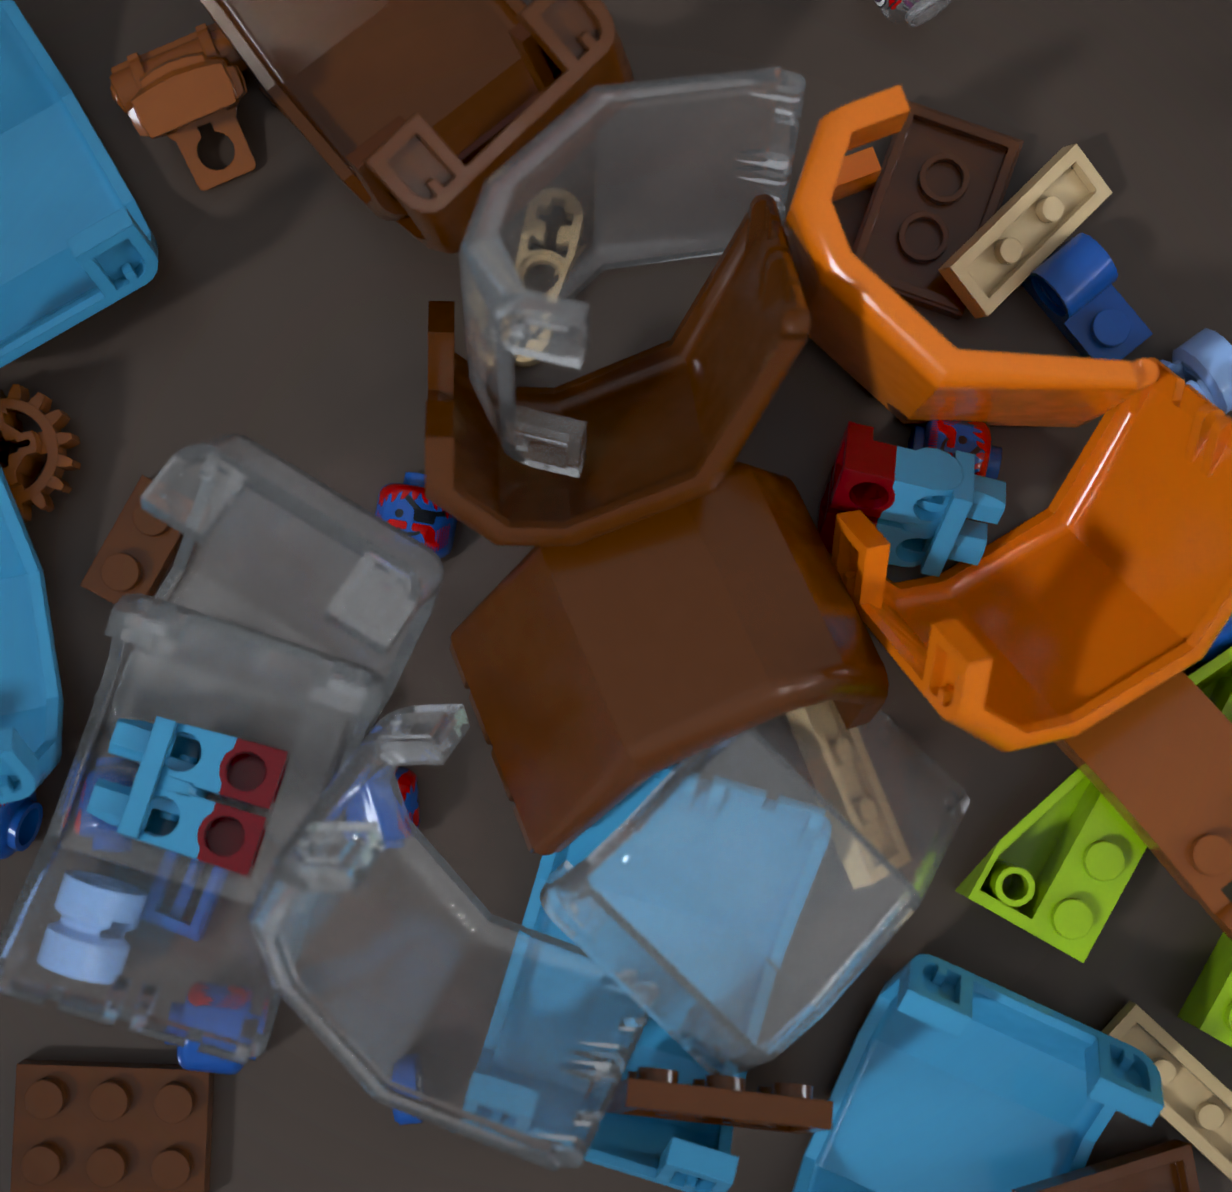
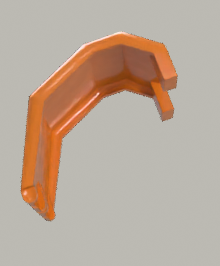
[783,85,1159,427]
[832,357,1232,752]

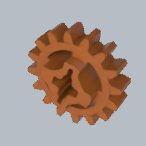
[0,384,81,522]

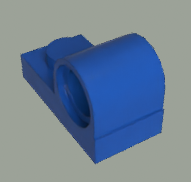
[1021,233,1153,360]

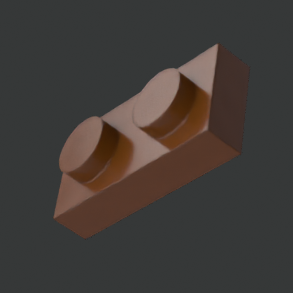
[80,475,203,617]

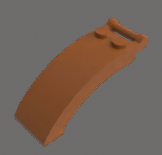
[1054,671,1232,940]

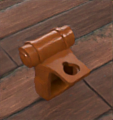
[109,23,256,191]

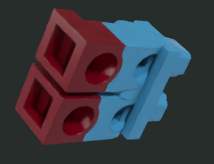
[816,421,1006,577]
[87,716,290,879]

